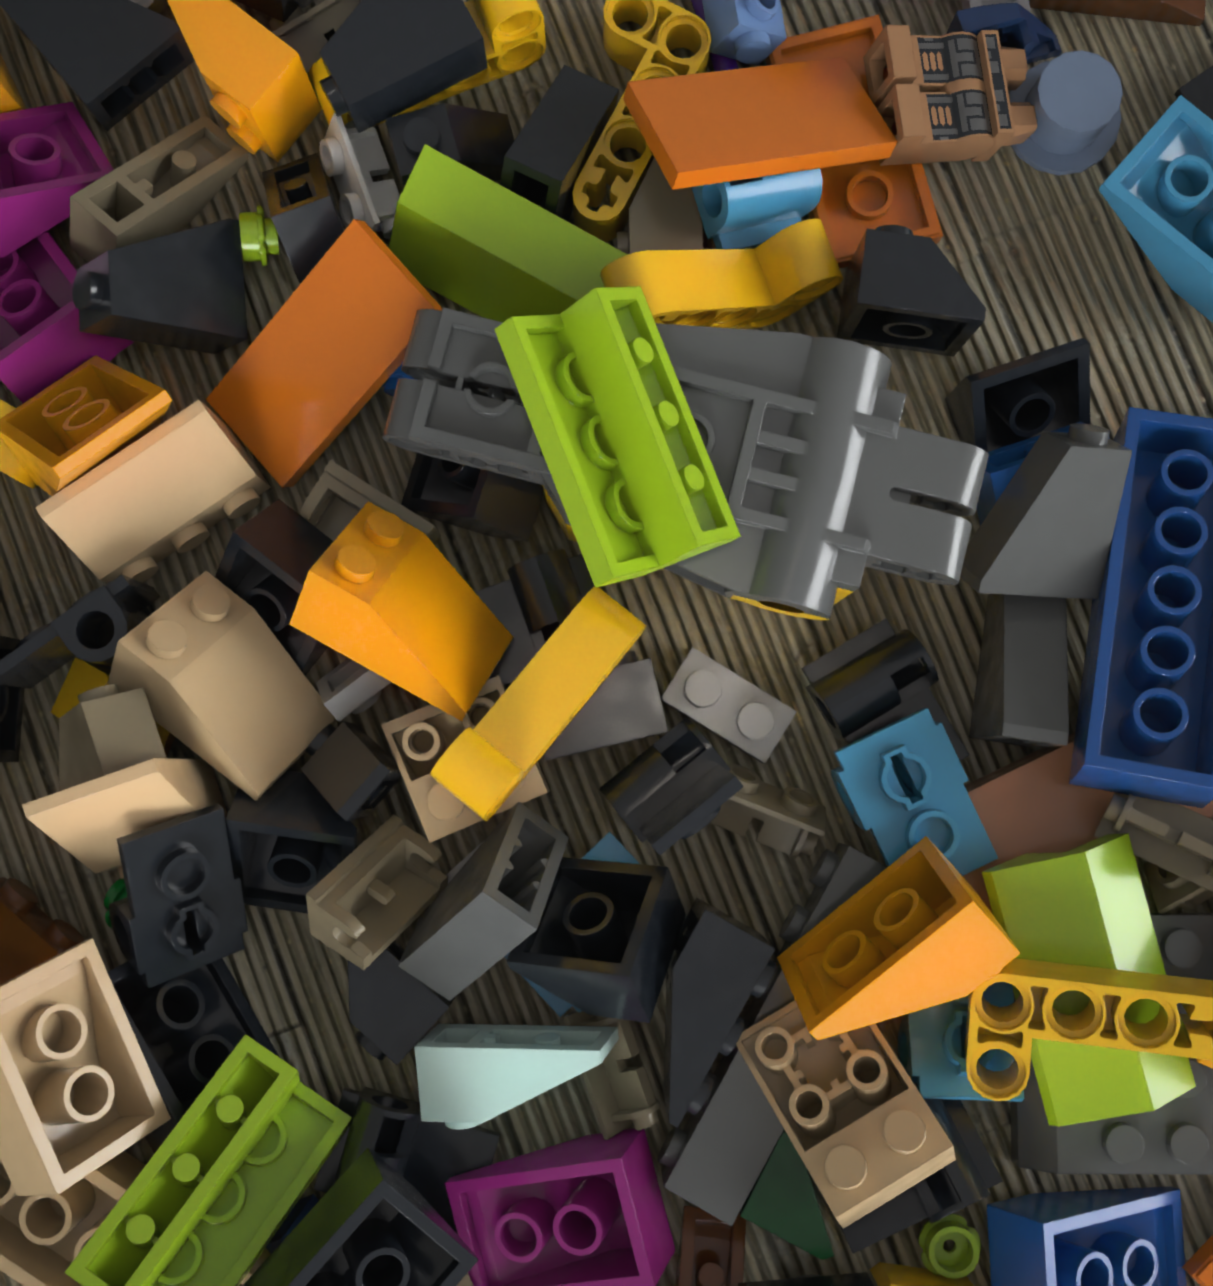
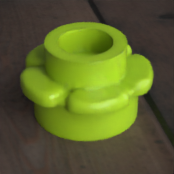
[239,205,280,266]
[918,1213,981,1279]

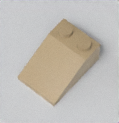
[108,571,336,801]
[22,758,228,879]
[0,938,171,1196]

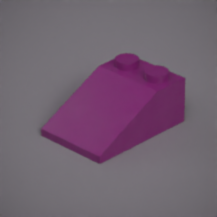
[0,102,114,258]
[0,230,133,403]
[445,1128,676,1286]

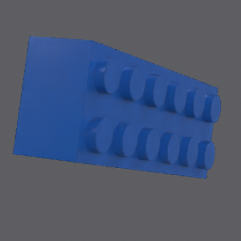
[1069,407,1213,808]

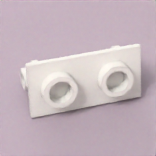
[319,113,400,239]

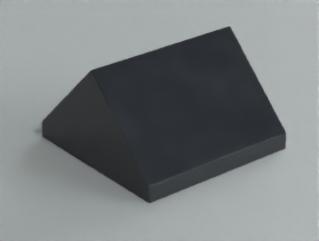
[945,337,1090,452]

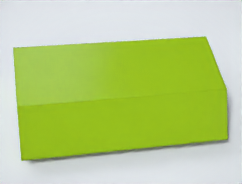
[389,144,628,322]
[494,286,741,588]
[982,833,1196,1127]
[64,1034,352,1286]

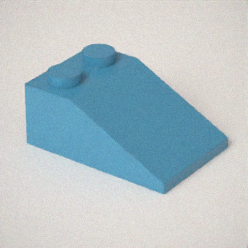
[1098,95,1213,323]

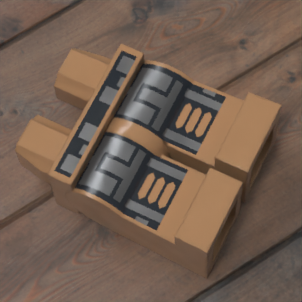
[863,25,1037,166]

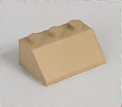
[35,400,271,583]

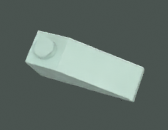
[414,1024,619,1130]

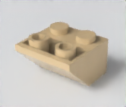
[381,675,550,843]

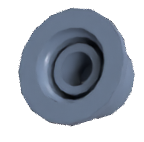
[1009,50,1123,176]

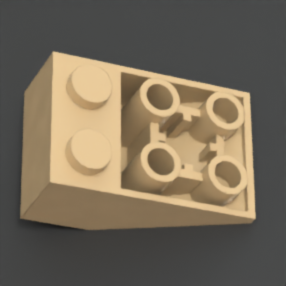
[736,1000,956,1229]

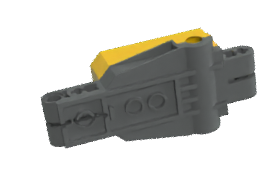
[382,307,989,620]

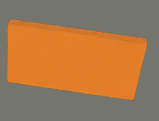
[765,14,943,269]
[623,57,898,190]
[206,219,443,488]

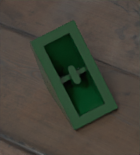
[739,1130,834,1260]

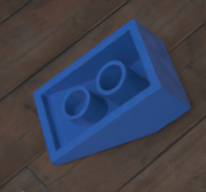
[987,1186,1187,1286]

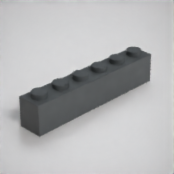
[657,843,887,1226]

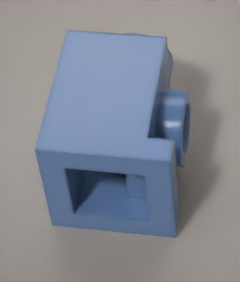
[702,0,787,66]

